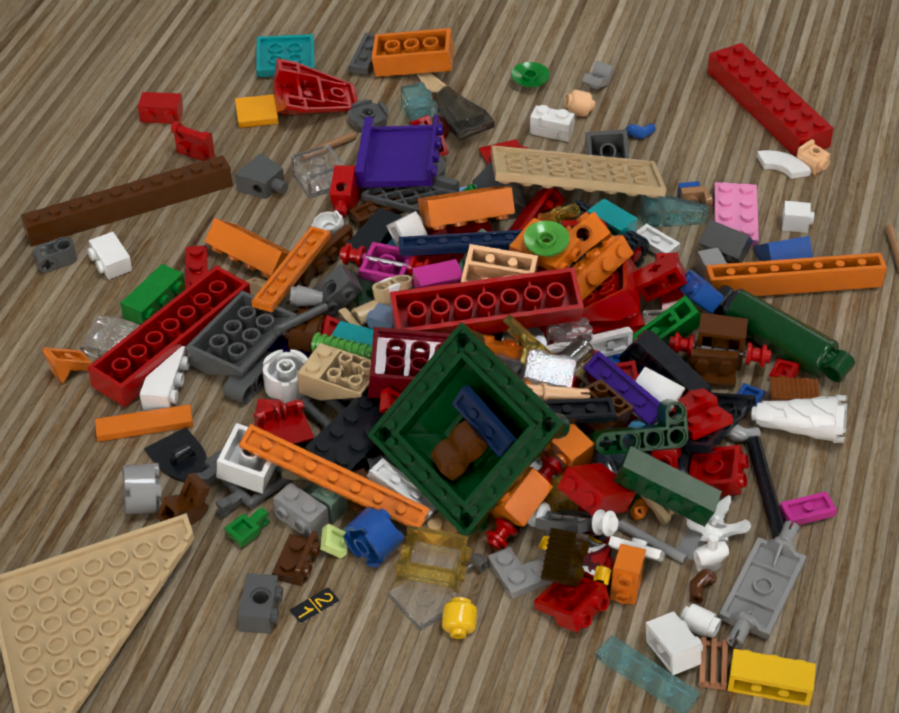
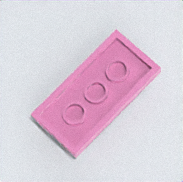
[714,182,759,246]

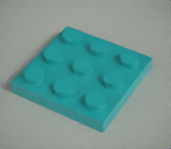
[256,34,315,77]

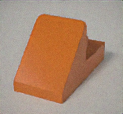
[42,347,92,384]

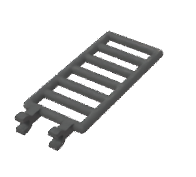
[196,395,346,520]

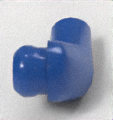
[625,123,656,140]

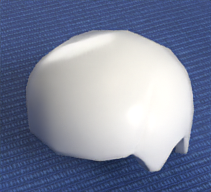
[311,210,344,236]

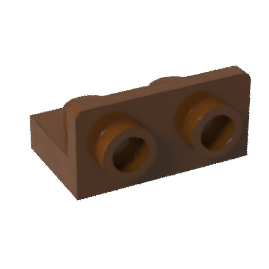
[689,348,739,388]
[272,531,321,586]

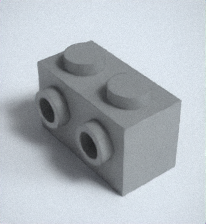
[273,483,329,538]

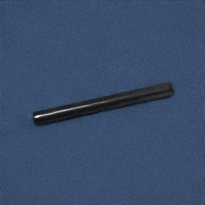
[747,436,784,539]

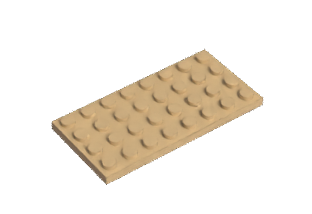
[491,145,666,198]

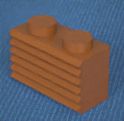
[768,376,820,401]

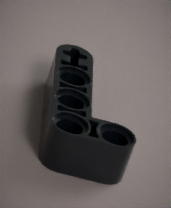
[619,330,711,397]

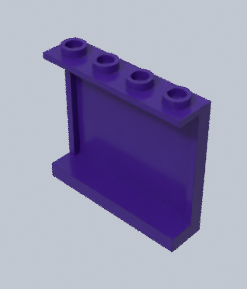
[355,115,443,188]

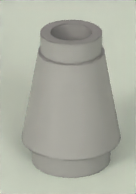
[290,285,323,307]

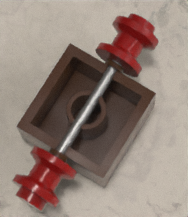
[669,313,771,371]

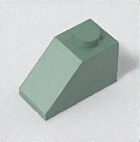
[303,483,348,525]

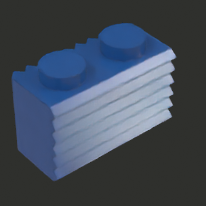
[678,270,724,314]

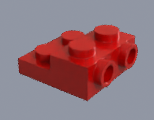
[669,388,733,441]
[689,445,749,497]
[533,577,610,633]

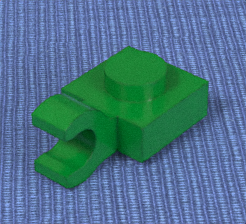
[224,507,270,548]

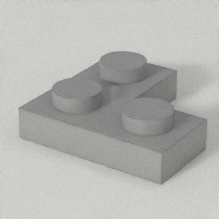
[487,547,552,599]

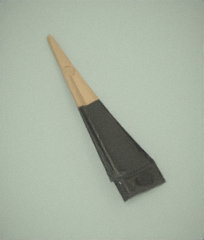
[417,72,495,141]

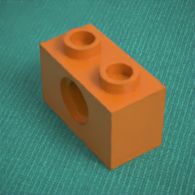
[566,211,611,257]
[610,544,646,605]

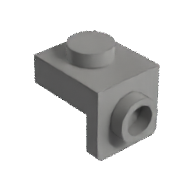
[582,61,614,89]

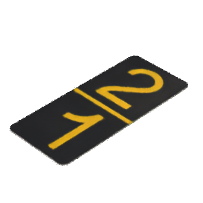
[290,588,339,623]

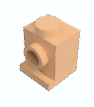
[797,139,830,175]

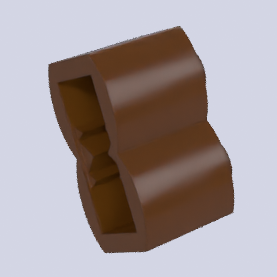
[431,421,488,480]

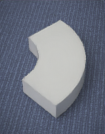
[757,150,811,179]

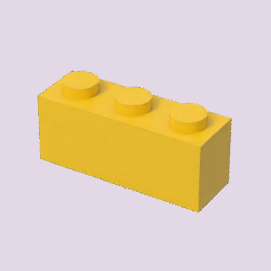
[727,649,816,706]

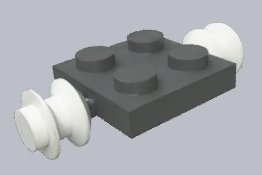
[528,503,619,537]

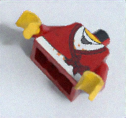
[538,532,615,585]

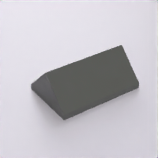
[472,162,527,223]

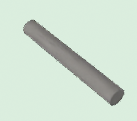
[618,520,688,564]

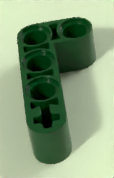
[589,399,688,455]

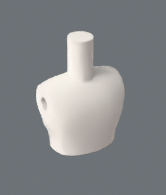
[693,533,729,572]

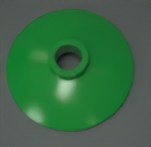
[511,62,550,87]

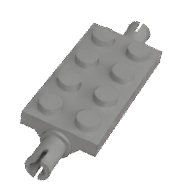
[719,521,807,648]

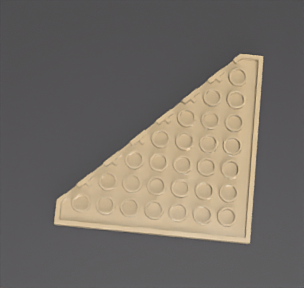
[0,513,195,713]

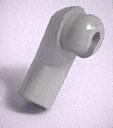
[725,424,761,442]

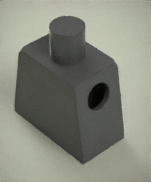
[235,153,288,199]

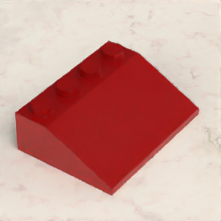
[577,257,640,322]

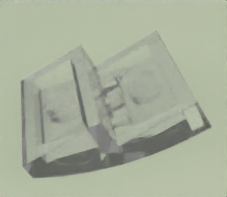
[80,316,140,358]

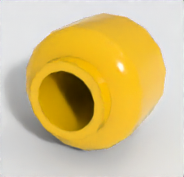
[442,597,477,639]

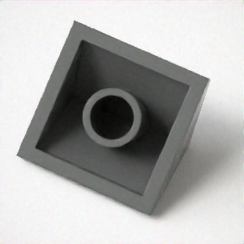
[584,129,629,159]

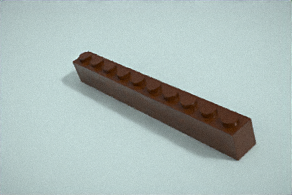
[21,155,233,247]

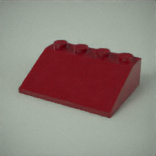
[368,327,450,398]

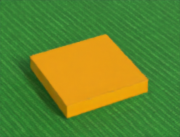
[235,94,279,128]

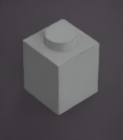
[695,247,727,279]

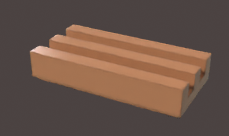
[698,637,728,690]

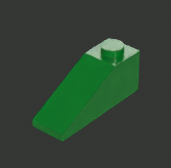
[632,295,701,344]

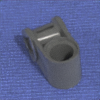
[32,237,77,273]

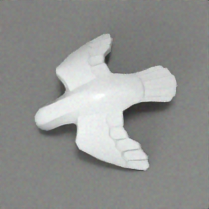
[686,495,751,542]

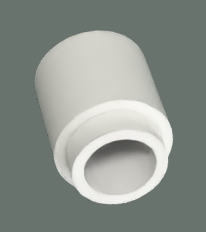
[680,603,722,638]

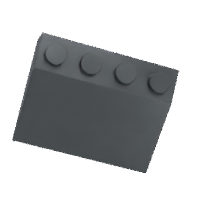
[186,291,297,376]

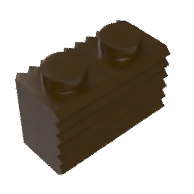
[540,528,589,587]

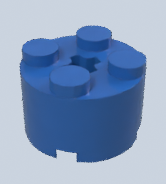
[343,508,404,567]

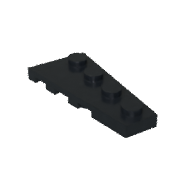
[685,392,756,454]

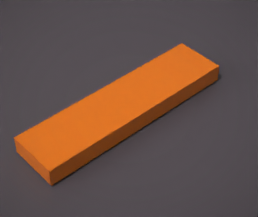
[95,404,194,442]

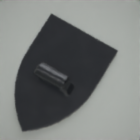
[144,427,208,483]

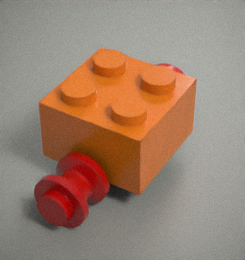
[485,456,562,550]

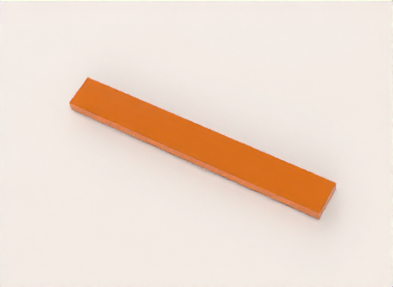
[238,424,430,533]

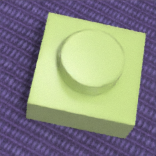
[320,524,348,559]

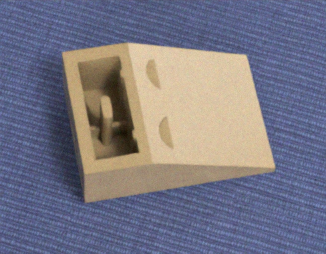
[297,343,371,400]

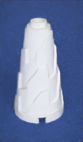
[752,395,847,443]

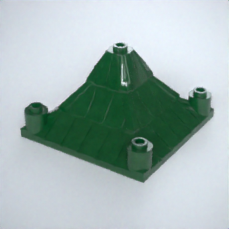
[367,322,570,538]

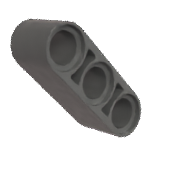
[223,351,271,405]

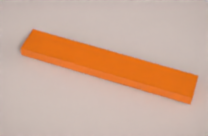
[251,226,331,312]

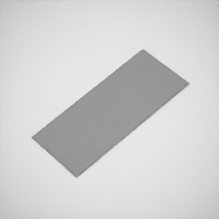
[677,529,704,561]

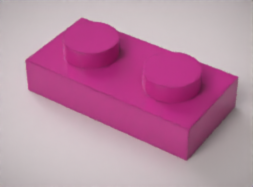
[780,491,837,527]

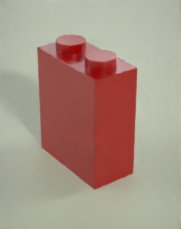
[557,463,636,517]

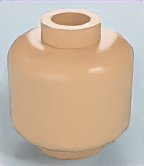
[564,90,595,117]

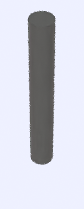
[273,303,328,335]

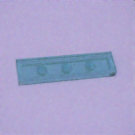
[596,635,701,713]

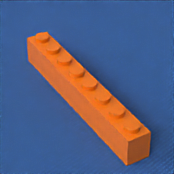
[705,253,887,296]

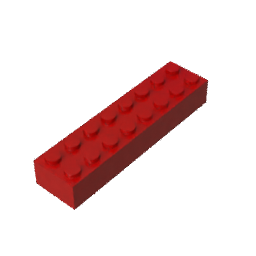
[707,43,834,157]
[87,265,251,407]
[390,267,584,334]

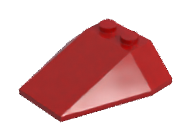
[273,58,358,116]

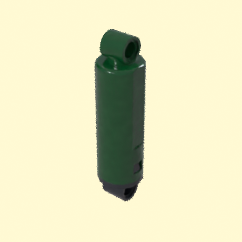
[713,285,855,382]

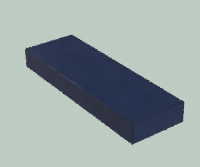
[452,385,517,458]

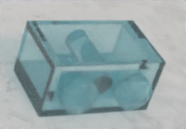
[401,82,438,122]

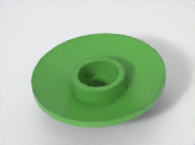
[524,221,570,257]

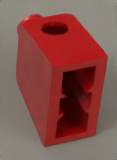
[330,165,361,218]

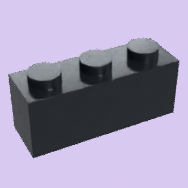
[346,208,402,265]

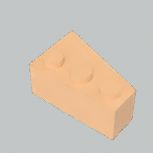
[461,244,538,282]

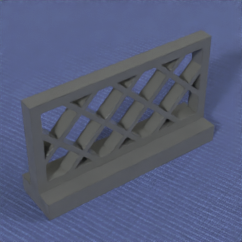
[361,175,460,215]

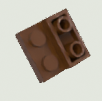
[578,379,634,435]

